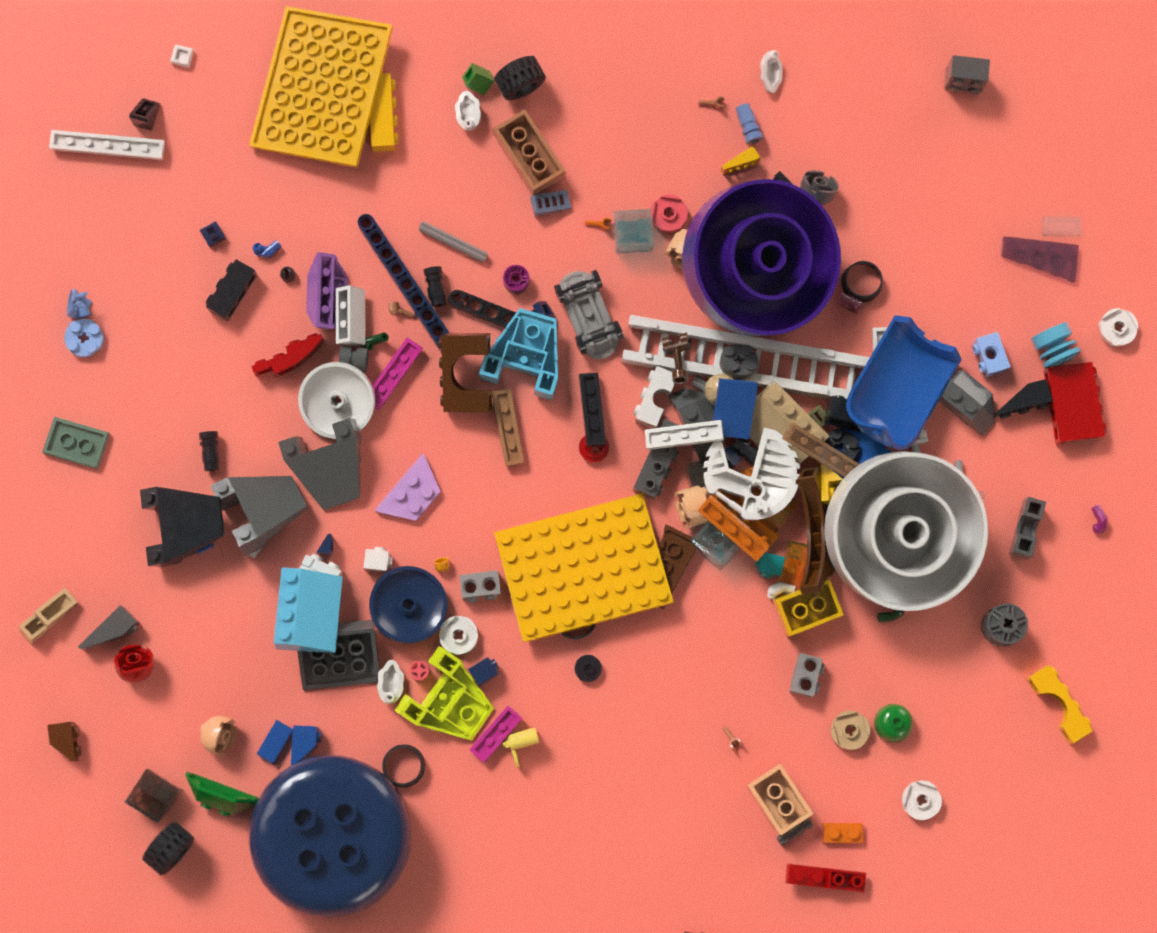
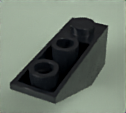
[994,379,1053,419]

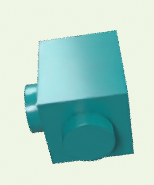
[754,552,785,579]

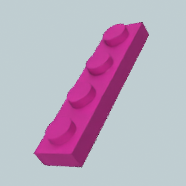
[372,337,423,411]

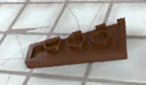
[659,524,700,610]

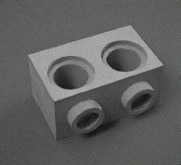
[459,570,501,603]
[789,653,825,698]

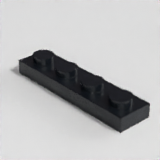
[578,372,606,448]

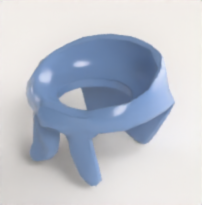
[67,289,92,319]

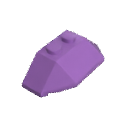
[306,252,348,330]

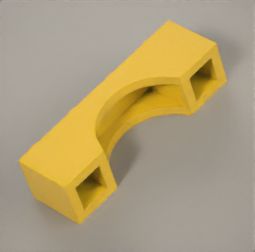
[1026,665,1093,744]

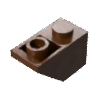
[47,721,81,762]

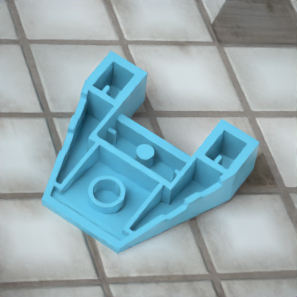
[479,308,558,400]

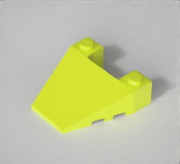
[394,646,494,741]

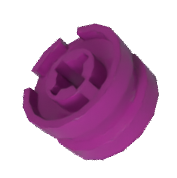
[503,264,530,294]

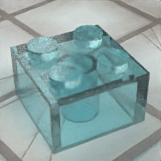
[613,209,654,254]

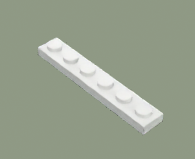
[49,130,165,160]

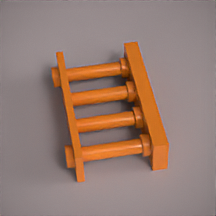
[698,490,779,562]

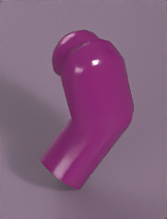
[1091,505,1107,534]

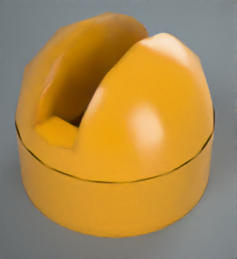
[434,557,450,573]

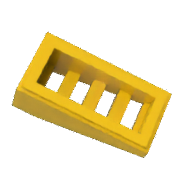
[721,147,761,175]

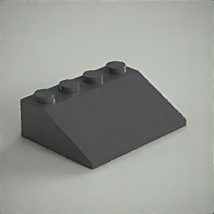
[297,620,380,690]

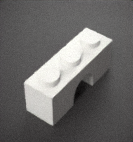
[633,366,675,429]

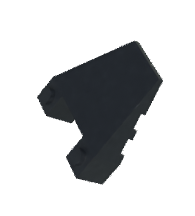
[140,486,225,567]

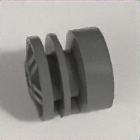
[981,604,1028,646]

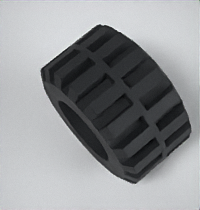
[494,56,546,100]
[142,822,194,875]

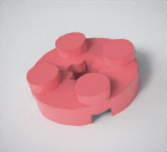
[650,194,688,233]

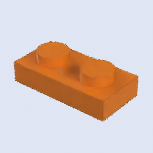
[823,823,863,843]

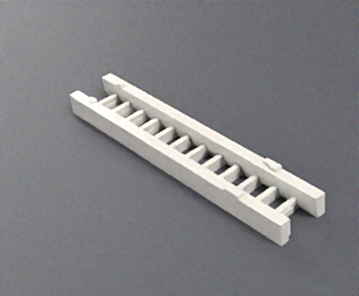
[622,315,870,400]

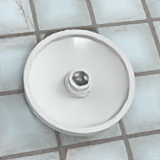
[298,362,375,439]

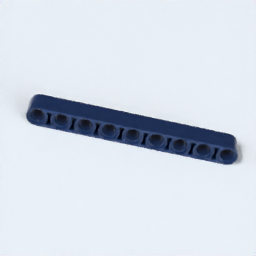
[358,214,449,354]

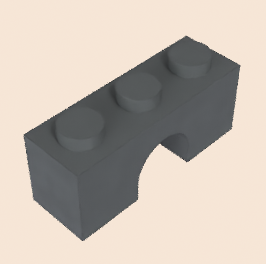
[1009,497,1046,560]

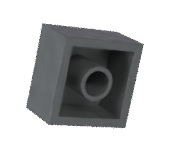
[944,55,990,94]

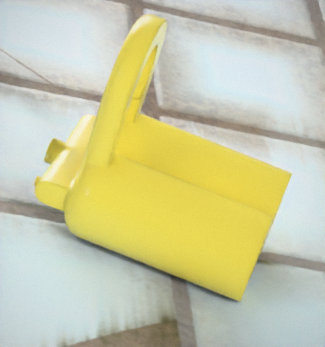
[503,728,539,768]

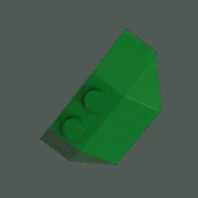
[185,772,259,817]

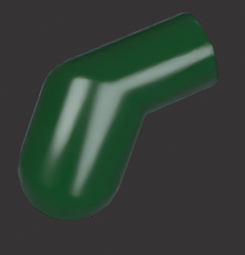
[363,332,389,351]
[877,609,905,622]

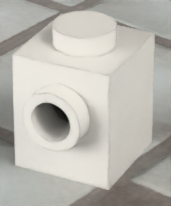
[363,547,393,573]

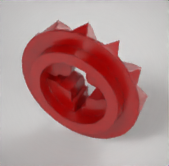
[579,435,609,463]

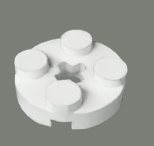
[1098,308,1138,347]
[439,616,478,655]
[902,780,942,820]

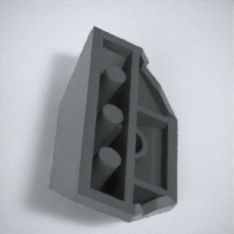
[939,370,995,436]
[669,388,725,464]

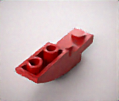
[251,333,324,378]
[785,863,866,893]

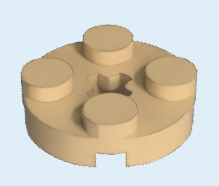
[830,711,870,750]

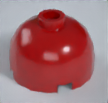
[114,645,154,683]

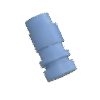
[736,103,764,145]

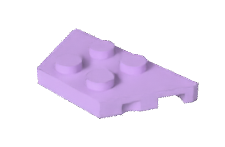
[375,454,441,521]

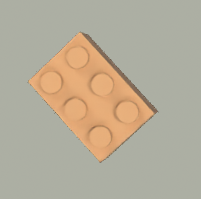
[746,764,813,836]

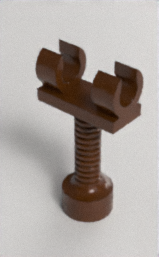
[662,332,691,384]

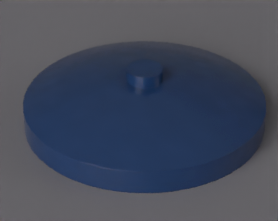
[369,566,447,644]

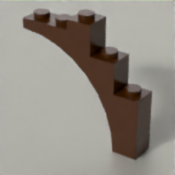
[797,467,835,594]

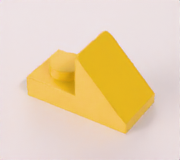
[820,464,843,505]

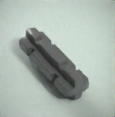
[777,818,813,846]

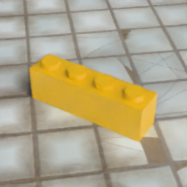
[370,73,399,152]

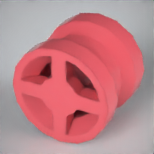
[410,661,430,681]

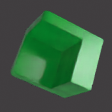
[462,63,494,95]

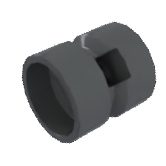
[338,346,368,373]

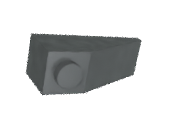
[78,605,140,651]

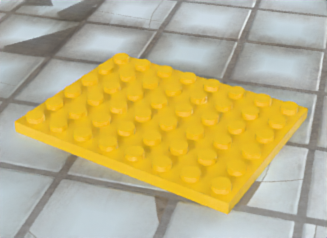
[249,6,394,168]
[494,493,673,643]

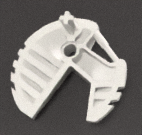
[703,428,800,520]

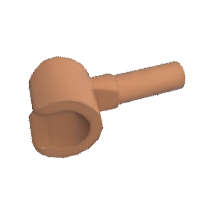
[698,96,725,110]
[389,301,414,318]
[722,726,744,753]

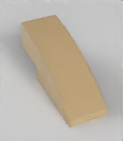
[18,588,78,644]

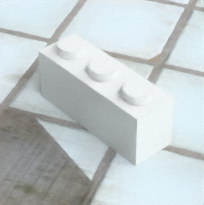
[336,285,365,348]

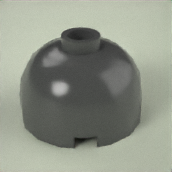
[800,170,839,205]

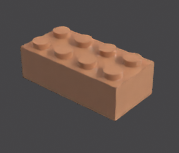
[493,110,565,195]

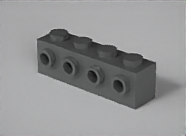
[633,419,679,500]

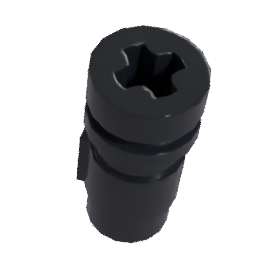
[423,266,446,307]
[199,431,220,471]
[731,438,758,467]

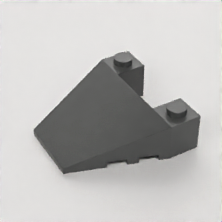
[278,418,361,510]
[210,476,308,557]

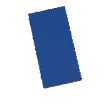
[256,720,293,764]

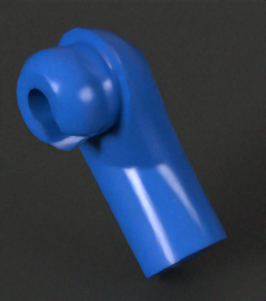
[252,240,282,258]

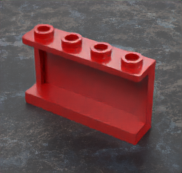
[1043,362,1107,445]

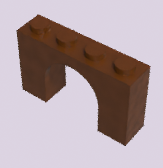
[439,333,492,412]

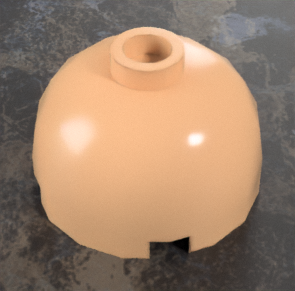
[200,715,237,756]

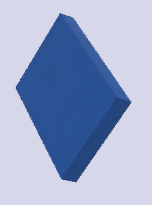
[712,378,758,439]

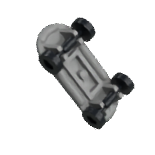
[553,270,624,359]

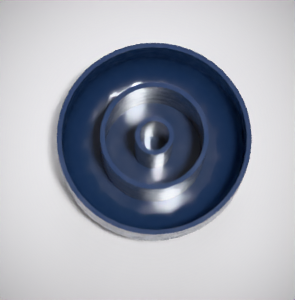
[249,755,412,918]

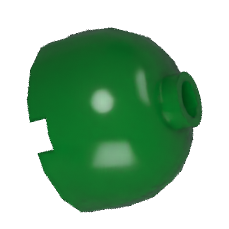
[874,703,914,743]

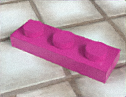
[469,706,523,763]

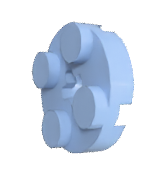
[64,319,104,358]

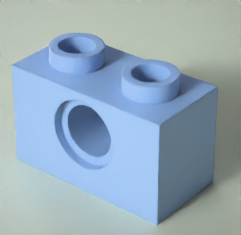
[972,332,1010,378]

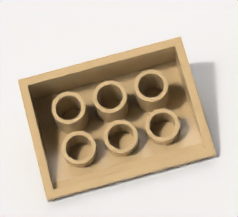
[750,380,829,464]

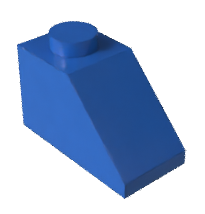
[291,725,322,765]

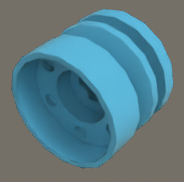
[1031,322,1081,368]

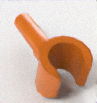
[585,217,612,231]

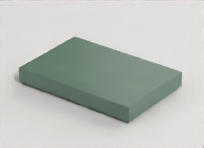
[42,416,110,470]

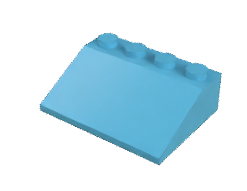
[273,568,343,653]

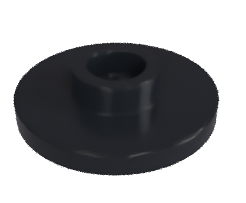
[574,655,602,682]

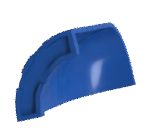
[846,315,962,450]

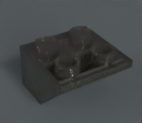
[125,768,183,823]

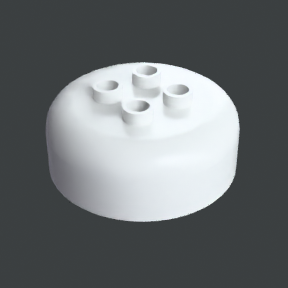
[825,452,988,611]

